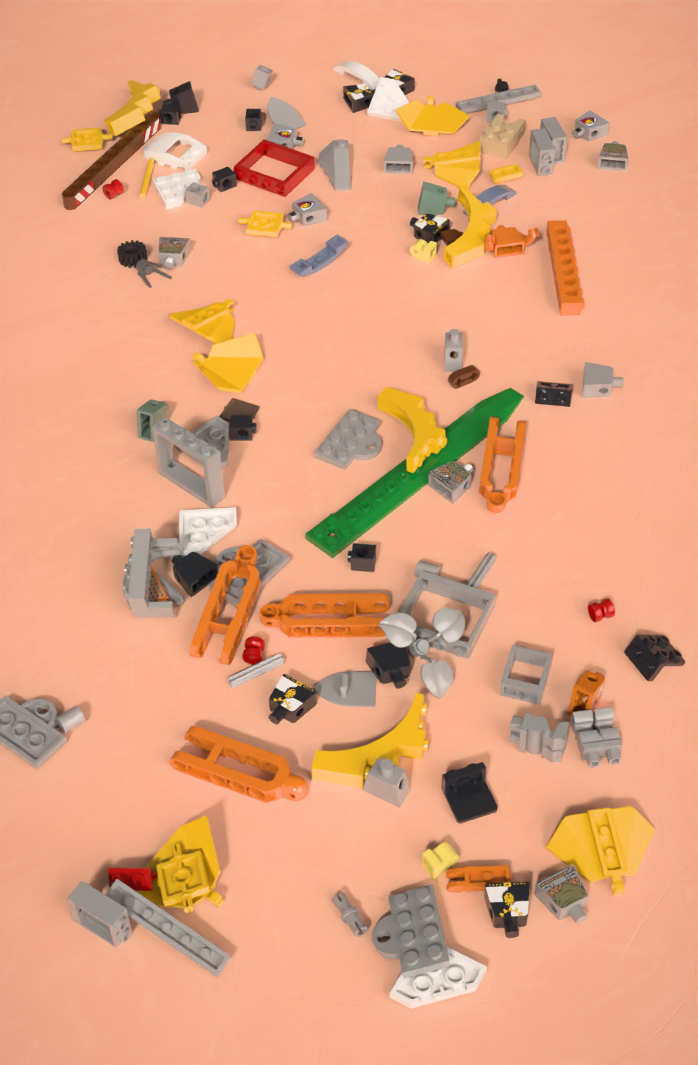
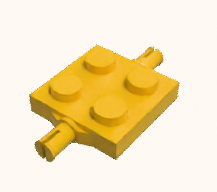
[61,127,113,152]
[238,210,292,237]
[156,844,210,913]

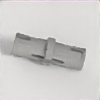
[332,892,368,937]

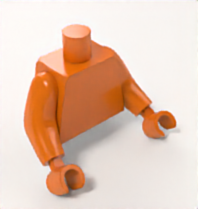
[485,225,539,258]

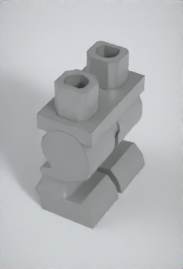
[571,707,622,768]
[509,712,569,763]

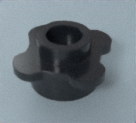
[495,78,508,92]

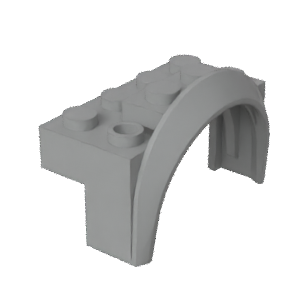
[123,528,181,618]

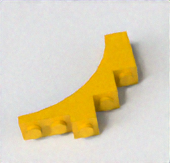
[104,80,161,136]
[443,186,497,269]
[377,386,447,473]
[311,693,429,788]

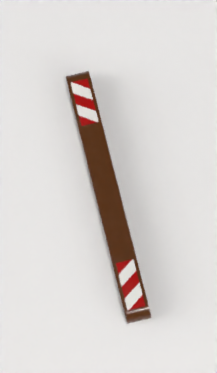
[62,111,161,210]

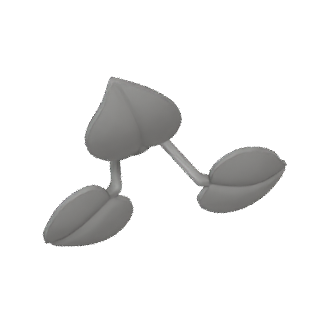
[378,608,465,699]

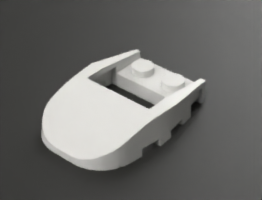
[143,132,207,171]

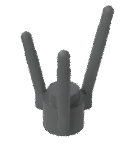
[136,258,172,288]

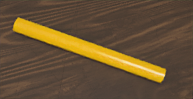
[139,158,155,198]

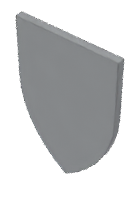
[268,97,306,130]
[313,671,376,708]

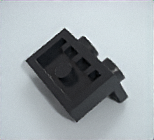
[535,381,572,407]

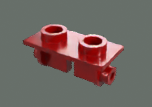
[108,867,157,891]

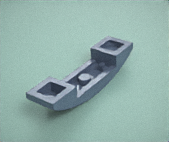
[463,185,517,216]
[289,234,348,276]

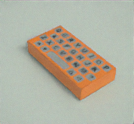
[148,567,169,602]

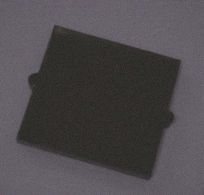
[219,398,260,422]

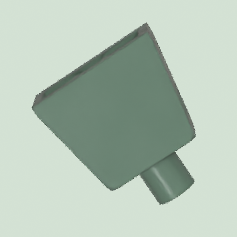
[417,181,455,215]
[137,399,169,442]

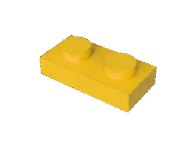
[489,164,523,184]

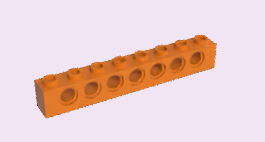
[546,220,584,316]

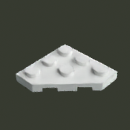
[367,77,409,122]
[152,169,201,210]
[179,507,237,557]
[389,947,487,1009]

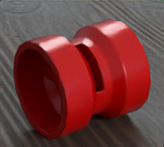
[102,179,124,200]
[587,598,615,623]
[242,636,265,665]

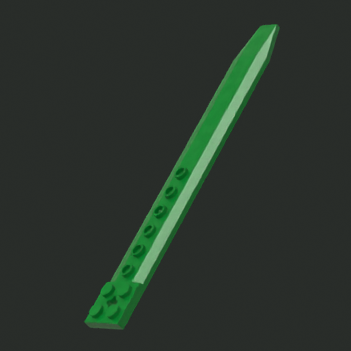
[305,388,524,559]

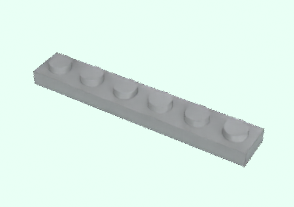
[456,84,541,114]
[105,879,232,978]

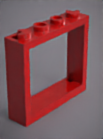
[234,139,315,197]

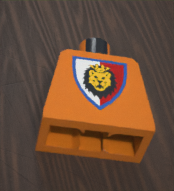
[567,671,605,716]

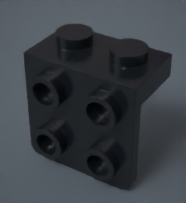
[624,634,686,681]
[441,762,498,824]

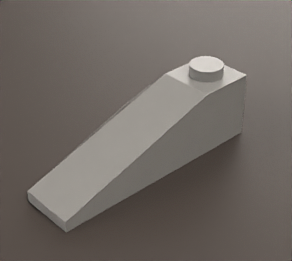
[319,139,351,191]

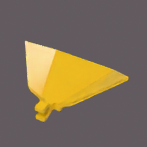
[396,96,469,136]
[423,141,481,189]
[169,299,235,344]
[192,333,264,393]
[546,806,655,896]
[136,815,224,908]

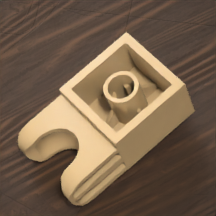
[480,113,526,160]

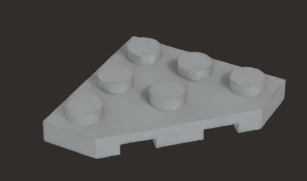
[177,415,230,469]

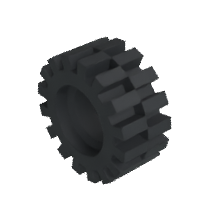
[117,240,147,268]

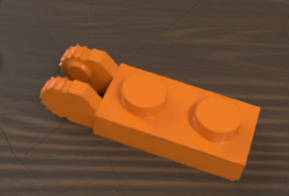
[445,865,511,893]

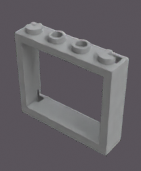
[152,417,225,508]
[399,571,496,659]

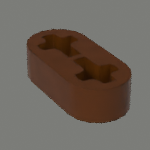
[448,365,480,389]

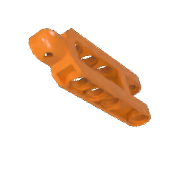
[479,416,526,513]
[190,545,261,665]
[259,593,390,638]
[169,726,308,804]

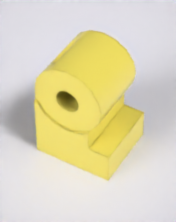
[410,239,437,263]
[422,842,460,880]

